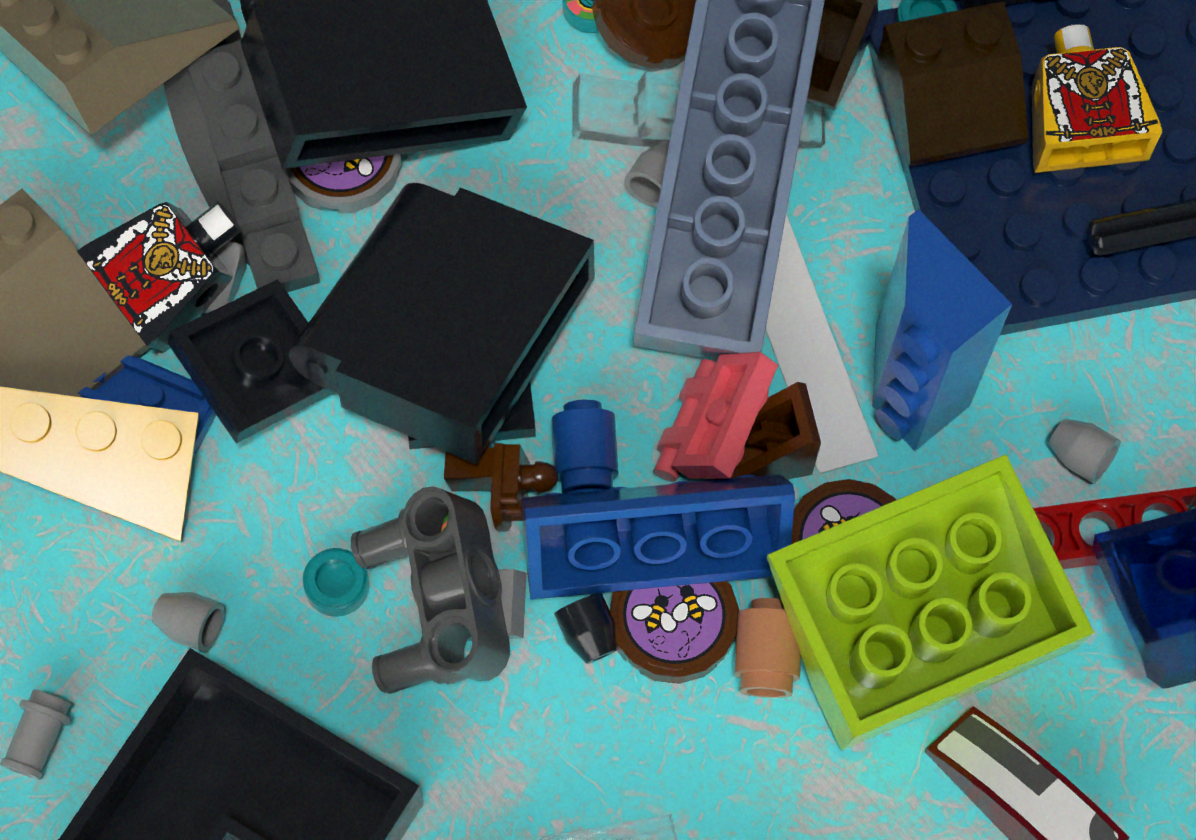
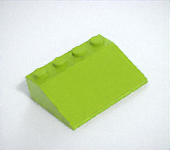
[767,454,1094,751]

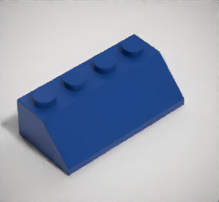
[872,209,1012,451]
[521,474,795,600]

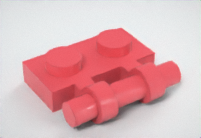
[653,352,778,482]

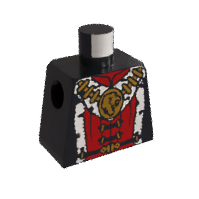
[77,201,242,352]

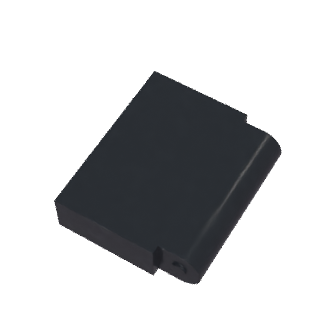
[240,0,527,169]
[289,182,595,465]

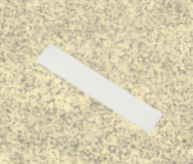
[766,214,879,474]

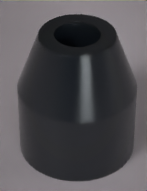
[554,593,617,664]

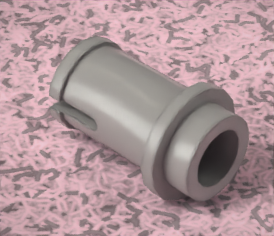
[0,690,71,780]

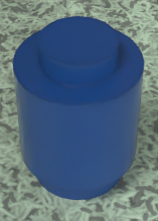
[551,399,619,494]

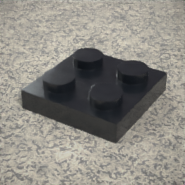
[168,279,335,443]

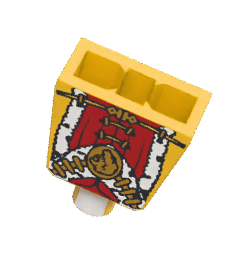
[1032,25,1162,173]

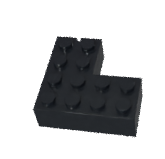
[58,648,423,840]

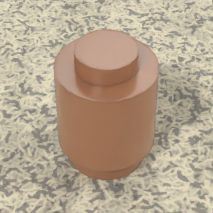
[734,598,801,698]

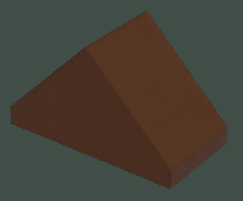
[714,382,821,480]

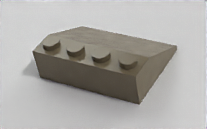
[0,0,239,135]
[0,189,151,397]

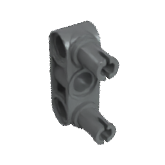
[351,486,510,694]

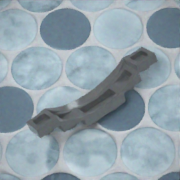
[164,0,320,293]

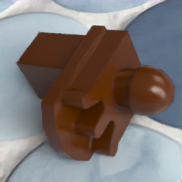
[444,443,559,531]

